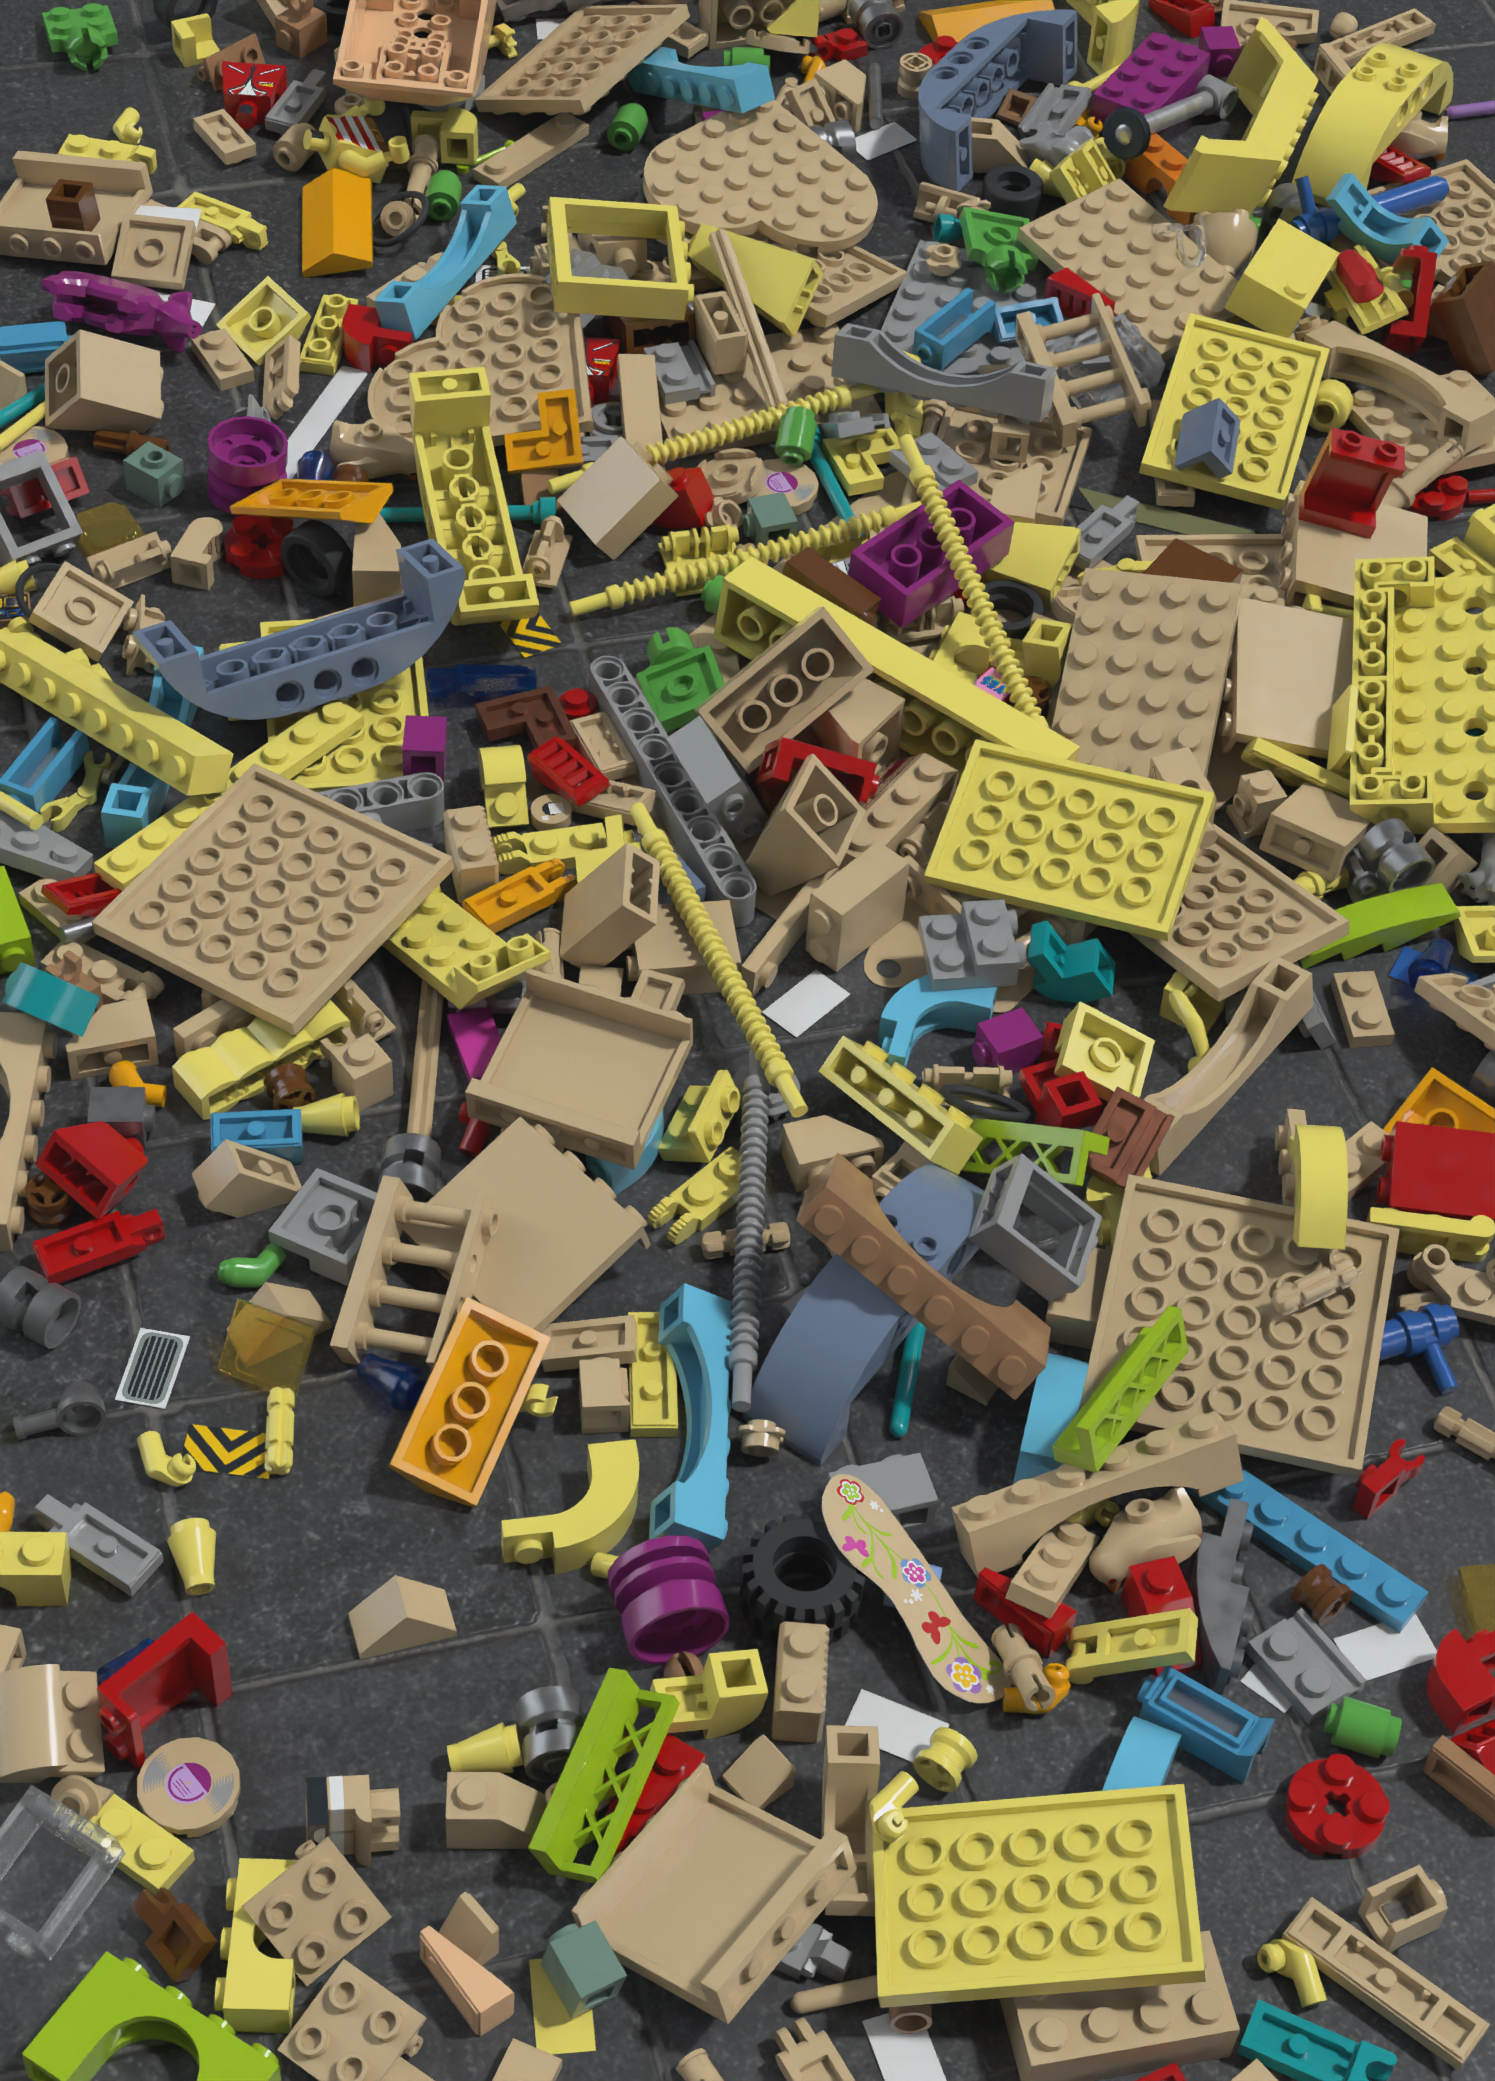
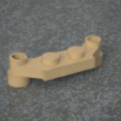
[1407,1244,1495,1325]

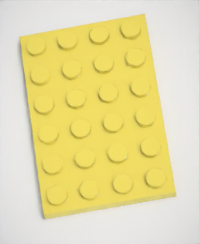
[1139,313,1330,510]
[260,619,429,792]
[924,739,1215,941]
[873,1784,1206,2008]

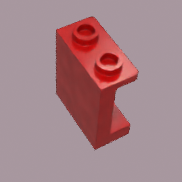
[1381,245,1438,354]
[1299,427,1405,539]
[756,737,879,806]
[1377,1121,1495,1223]
[97,1611,233,1770]

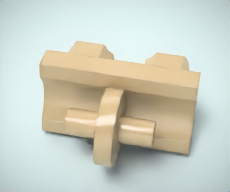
[913,182,981,223]

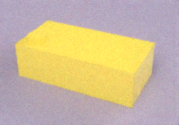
[1224,219,1339,338]

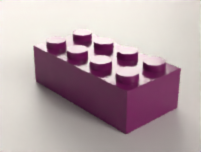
[1089,32,1211,136]
[848,480,1015,628]

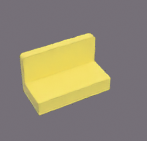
[1327,685,1358,780]

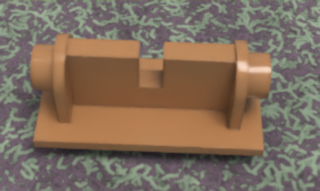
[197,33,266,91]

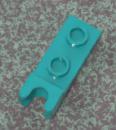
[1237,1999,1397,2081]

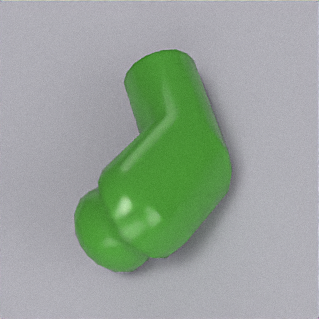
[217,1243,287,1288]

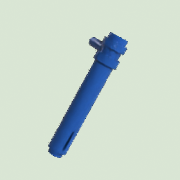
[1288,175,1449,244]
[1379,1303,1459,1395]

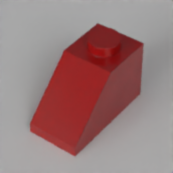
[1121,1556,1203,1677]

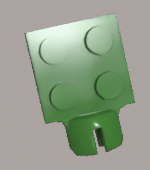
[42,3,119,71]
[960,207,1038,293]
[637,627,725,732]

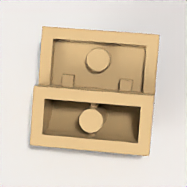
[0,1664,105,1783]

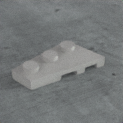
[0,810,93,881]

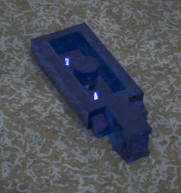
[426,665,537,698]

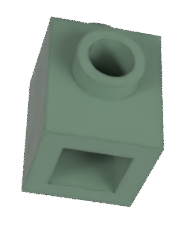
[123,441,186,508]
[742,492,798,548]
[540,1920,627,2019]

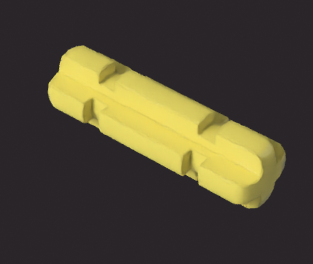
[264,1387,295,1476]

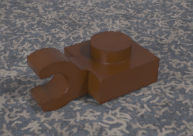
[131,1887,217,1982]

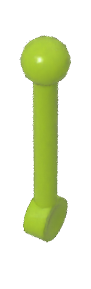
[456,140,514,174]

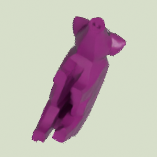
[41,271,203,353]

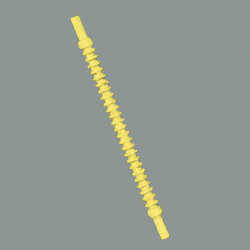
[547,384,882,494]
[898,434,1049,728]
[568,501,922,617]
[629,802,808,1118]

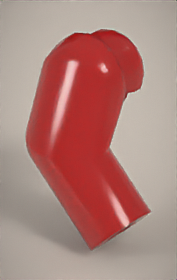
[458,1101,491,1158]

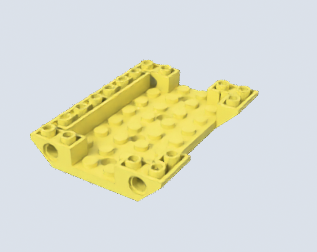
[1349,556,1495,834]

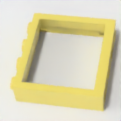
[546,197,694,320]

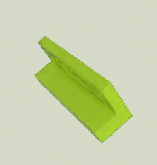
[945,1117,1110,1186]
[1052,1305,1188,1473]
[528,1668,680,1884]

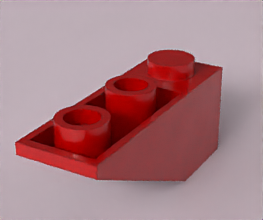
[651,467,715,530]

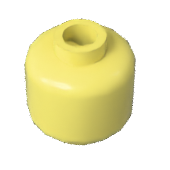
[1308,379,1353,433]

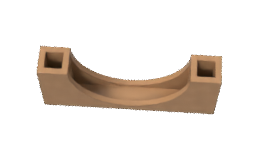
[796,1153,1051,1400]

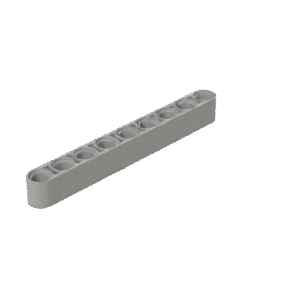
[590,656,757,928]

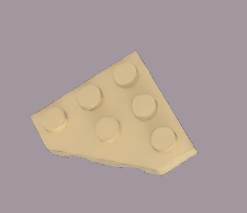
[1414,973,1495,1052]

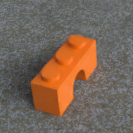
[1124,133,1197,230]

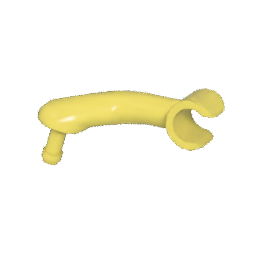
[1168,984,1210,1072]

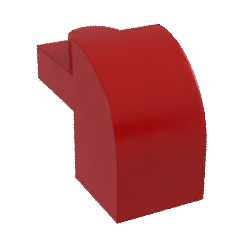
[342,304,413,374]
[1018,1059,1103,1130]
[1426,1629,1495,1735]

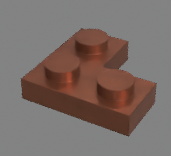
[475,685,577,750]

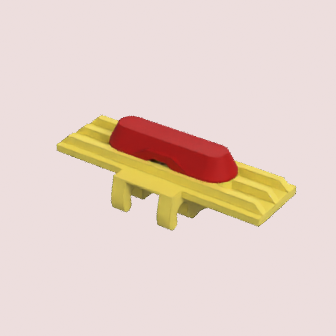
[1324,244,1414,335]

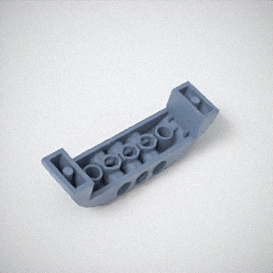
[918,10,1077,192]
[132,538,466,720]
[743,1164,1021,1466]

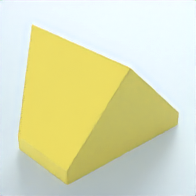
[766,0,820,37]

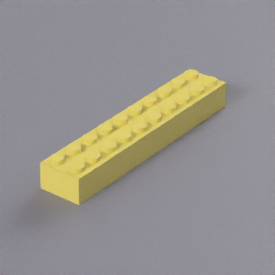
[713,556,1080,782]

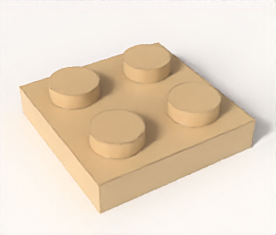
[111,213,196,290]
[28,561,134,662]

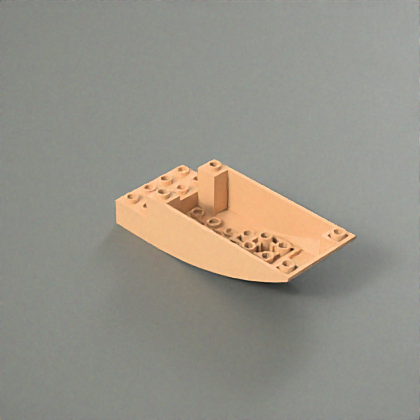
[333,0,497,106]

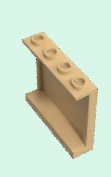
[0,151,153,266]
[1278,480,1428,608]
[1218,597,1353,759]
[465,968,693,1170]
[402,1117,651,1333]
[571,1762,857,2024]

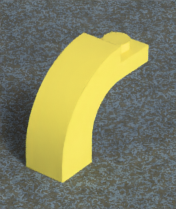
[1287,1124,1348,1250]
[501,1439,639,1574]

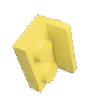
[658,1070,741,1163]

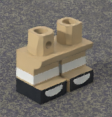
[305,1775,400,1867]

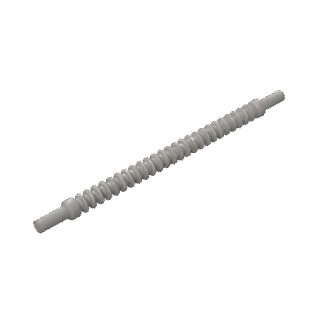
[729,1048,770,1412]

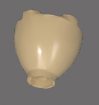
[1189,209,1258,278]

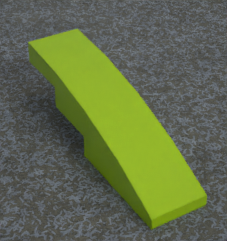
[1298,883,1461,969]

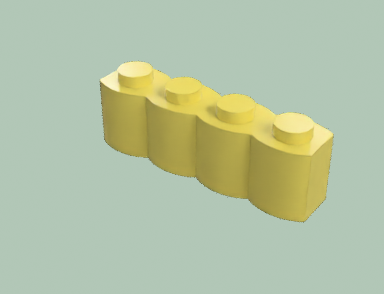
[172,999,350,1120]

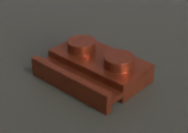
[1086,1086,1175,1189]

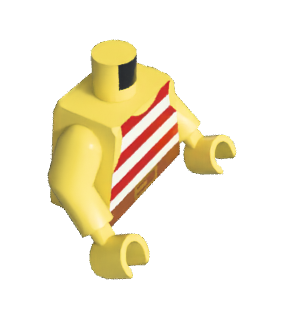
[303,96,410,183]

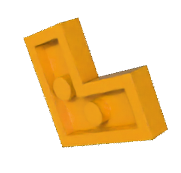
[504,389,584,475]

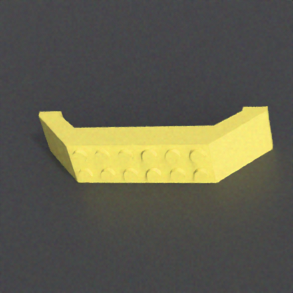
[1163,17,1319,217]

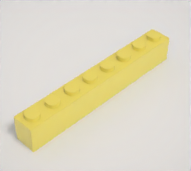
[0,632,233,796]

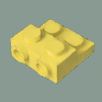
[1054,1002,1155,1102]

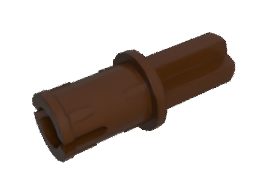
[93,429,170,457]

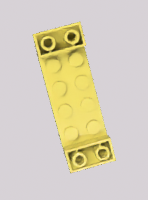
[382,884,552,1010]

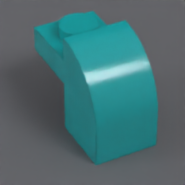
[1026,921,1116,1003]
[2,962,100,1037]

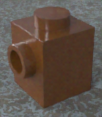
[45,179,101,232]

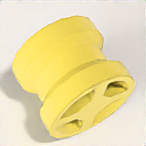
[913,1727,978,1792]

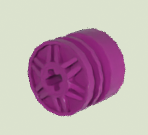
[207,416,288,517]
[608,1535,730,1665]

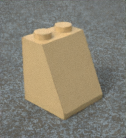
[45,330,164,433]
[809,678,905,789]
[745,754,866,897]

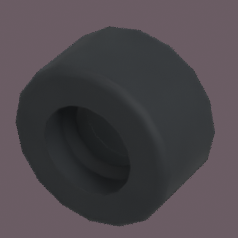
[981,165,1044,222]

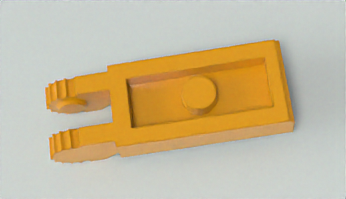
[462,858,578,933]

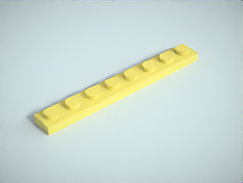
[94,700,364,891]

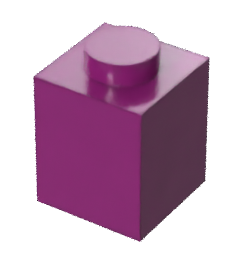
[1198,26,1241,77]
[402,715,447,781]
[972,1007,1044,1074]

